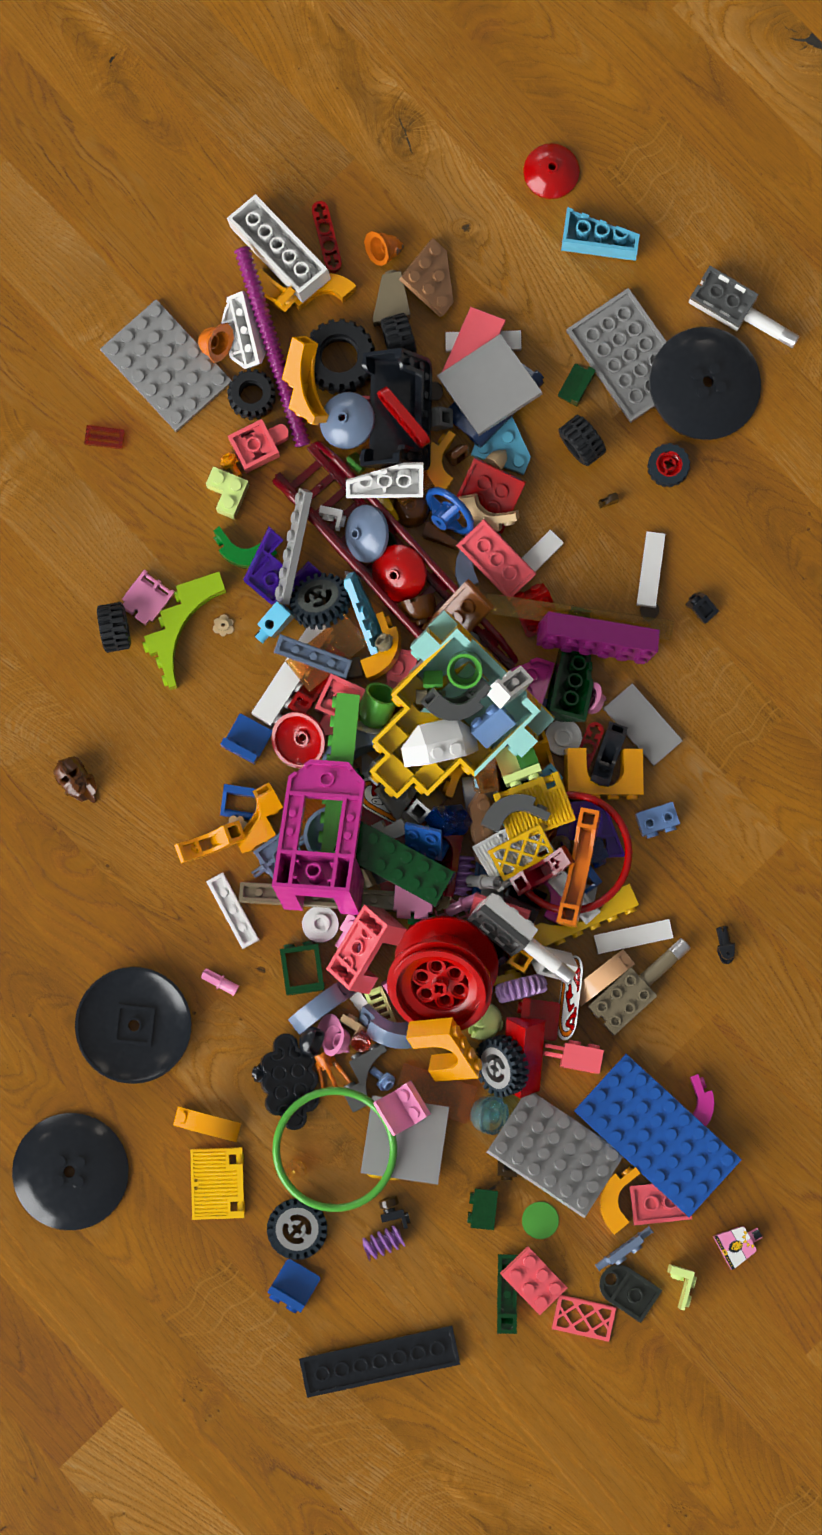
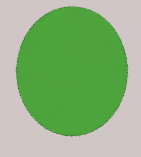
[522,1202,559,1239]

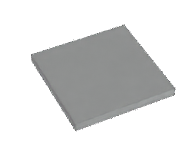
[437,334,542,436]
[361,1095,449,1185]

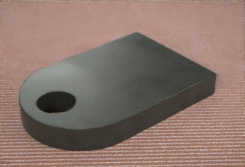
[599,1265,662,1323]

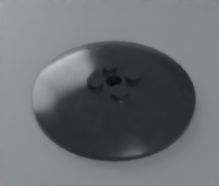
[650,327,761,440]
[75,967,192,1084]
[12,1113,129,1230]

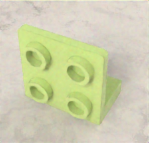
[667,1264,697,1311]

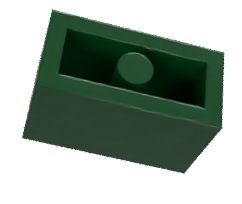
[467,1188,498,1230]

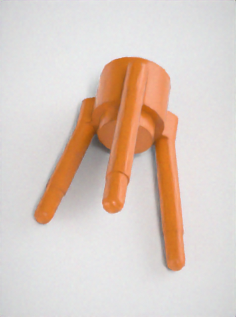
[314,1052,352,1088]

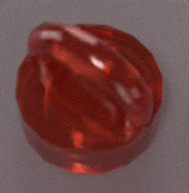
[351,1030,371,1052]

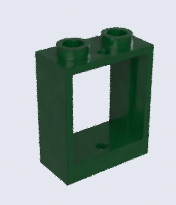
[280,941,325,996]

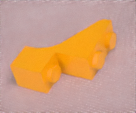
[237,782,283,854]

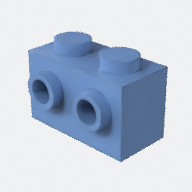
[469,704,516,749]
[635,802,680,839]

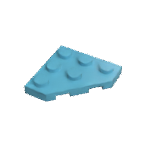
[471,417,531,475]

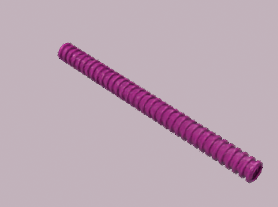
[234,246,311,448]

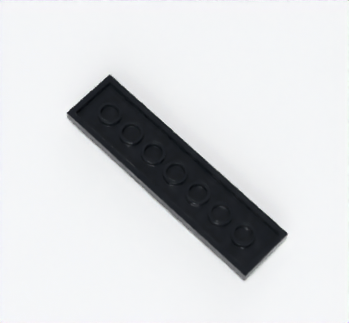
[299,1325,461,1398]

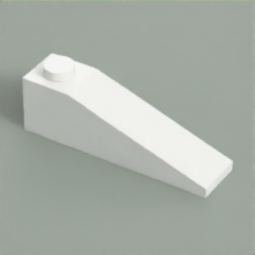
[346,462,423,498]

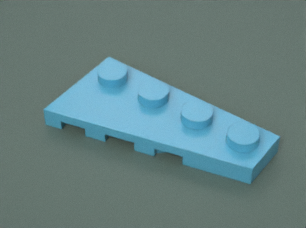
[344,571,382,655]

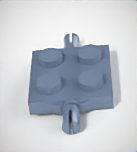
[251,833,304,879]
[595,1226,654,1271]

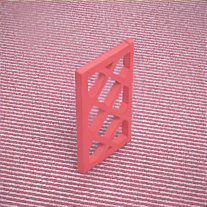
[552,1295,617,1342]

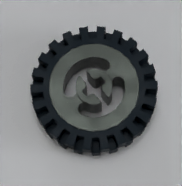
[290,573,351,630]

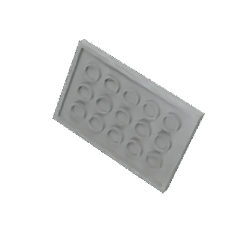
[566,288,666,423]
[100,300,232,432]
[486,1093,623,1218]

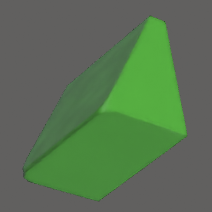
[346,452,366,474]
[423,670,443,688]
[516,748,540,770]

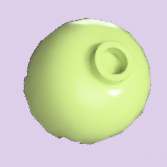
[468,1003,503,1040]

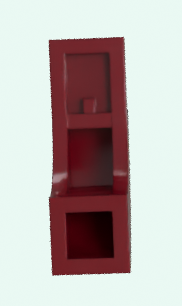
[509,845,575,896]

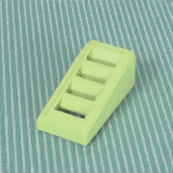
[364,986,396,1022]

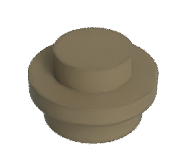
[375,633,393,652]

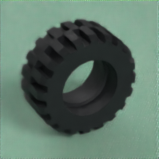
[310,319,375,394]

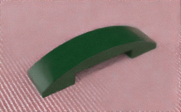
[497,1254,518,1334]

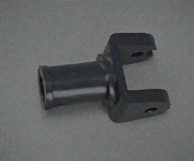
[716,926,735,964]

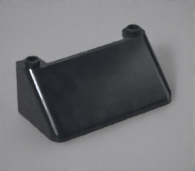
[360,348,432,471]

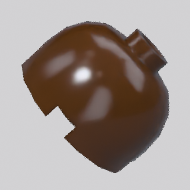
[393,494,430,528]
[397,593,436,625]

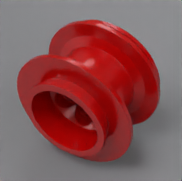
[387,916,499,1030]

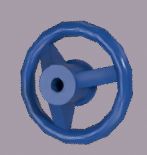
[426,487,475,535]

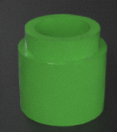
[447,651,483,689]
[358,683,396,729]

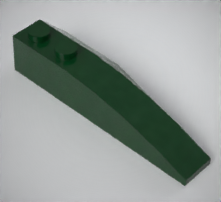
[545,605,593,722]

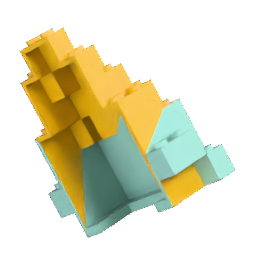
[369,609,555,799]

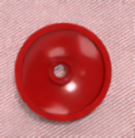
[523,143,580,199]
[372,544,427,602]
[271,712,326,768]

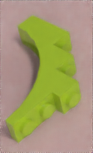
[142,572,226,690]

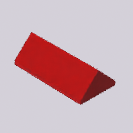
[505,1017,545,1098]

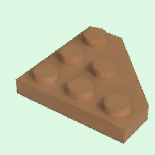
[399,238,454,317]
[467,791,505,866]

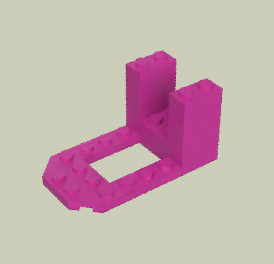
[272,759,366,915]

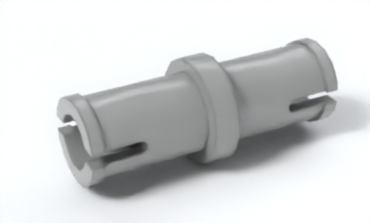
[466,874,502,890]

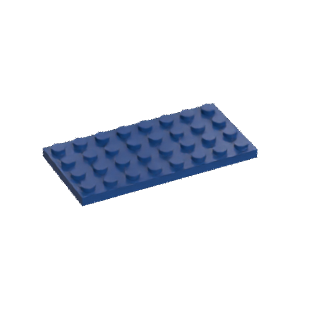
[574,1054,742,1218]

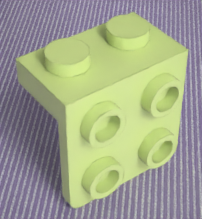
[495,746,543,788]

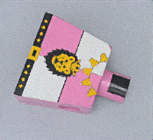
[713,1226,763,1270]

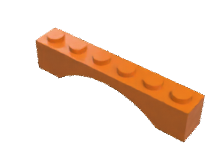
[556,807,601,928]

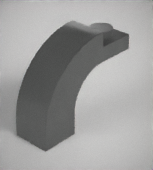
[420,677,491,721]
[480,794,551,833]

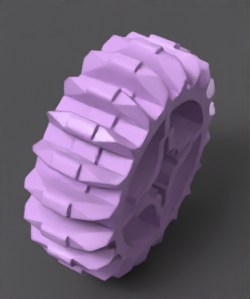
[495,974,547,1003]

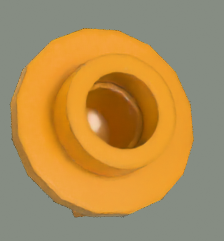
[220,453,242,478]

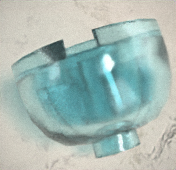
[470,1095,509,1135]

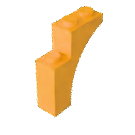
[282,336,329,425]

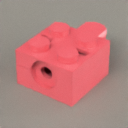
[228,419,289,474]
[315,674,365,736]
[543,1040,604,1074]

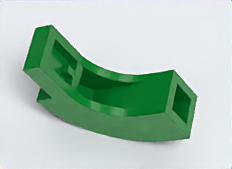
[213,526,279,568]

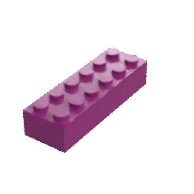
[537,611,660,664]

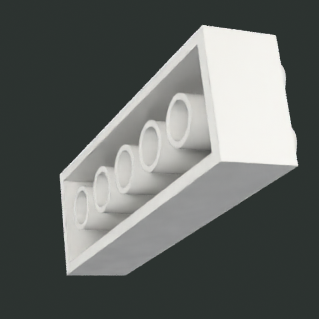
[227,194,331,303]

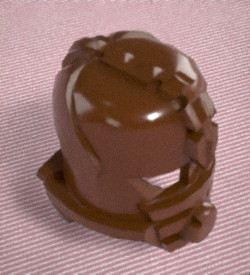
[53,756,98,803]

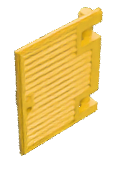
[493,771,576,844]
[190,1147,245,1220]

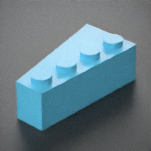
[561,207,640,261]

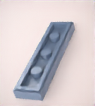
[273,634,352,679]

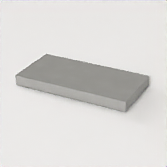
[603,683,683,766]

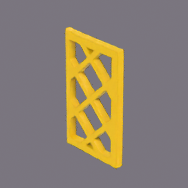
[487,824,554,881]

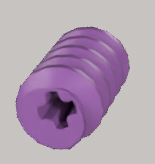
[454,856,476,897]
[363,1225,406,1261]

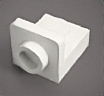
[319,505,346,531]

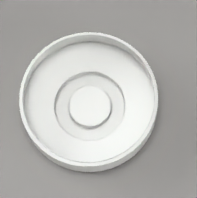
[546,721,582,756]
[302,907,339,943]

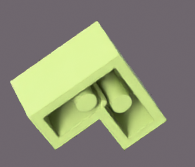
[206,467,249,520]

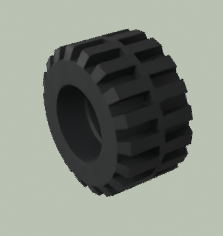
[381,313,417,354]
[227,369,276,420]
[559,415,606,466]
[97,602,131,653]

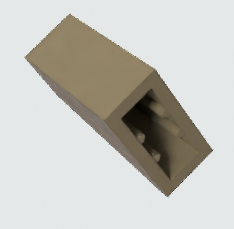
[373,270,411,327]

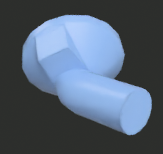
[369,1066,395,1091]

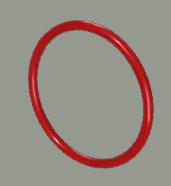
[512,791,633,914]

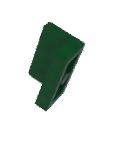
[558,364,596,407]

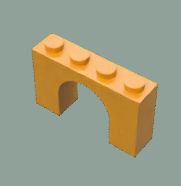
[564,748,644,800]
[406,1017,482,1082]

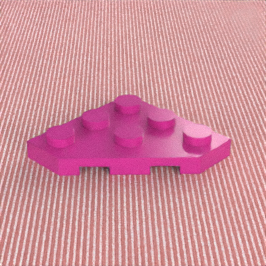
[508,657,555,704]

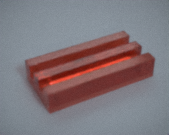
[84,425,125,450]

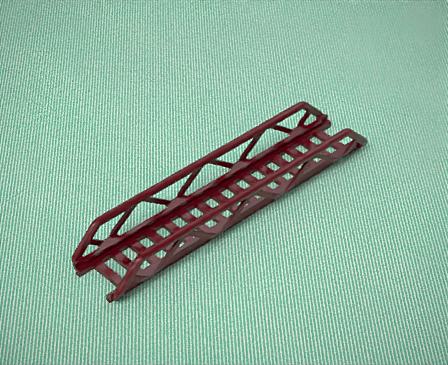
[272,441,518,670]

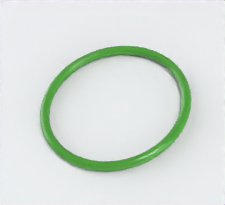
[272,1087,397,1212]

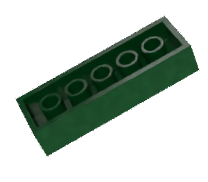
[333,821,457,907]

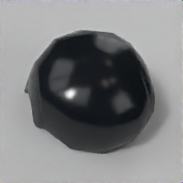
[299,1027,325,1057]

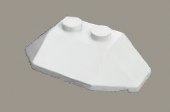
[222,291,266,369]
[401,720,479,767]

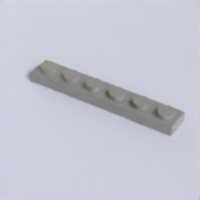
[275,488,313,605]

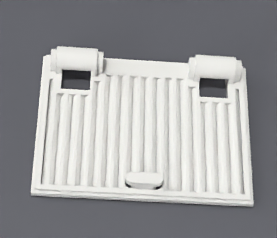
[472,828,555,892]

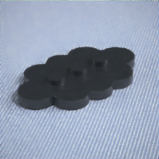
[260,1033,319,1130]

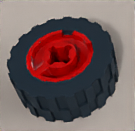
[647,443,690,487]

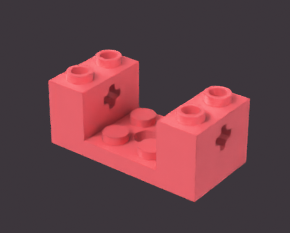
[326,904,407,994]

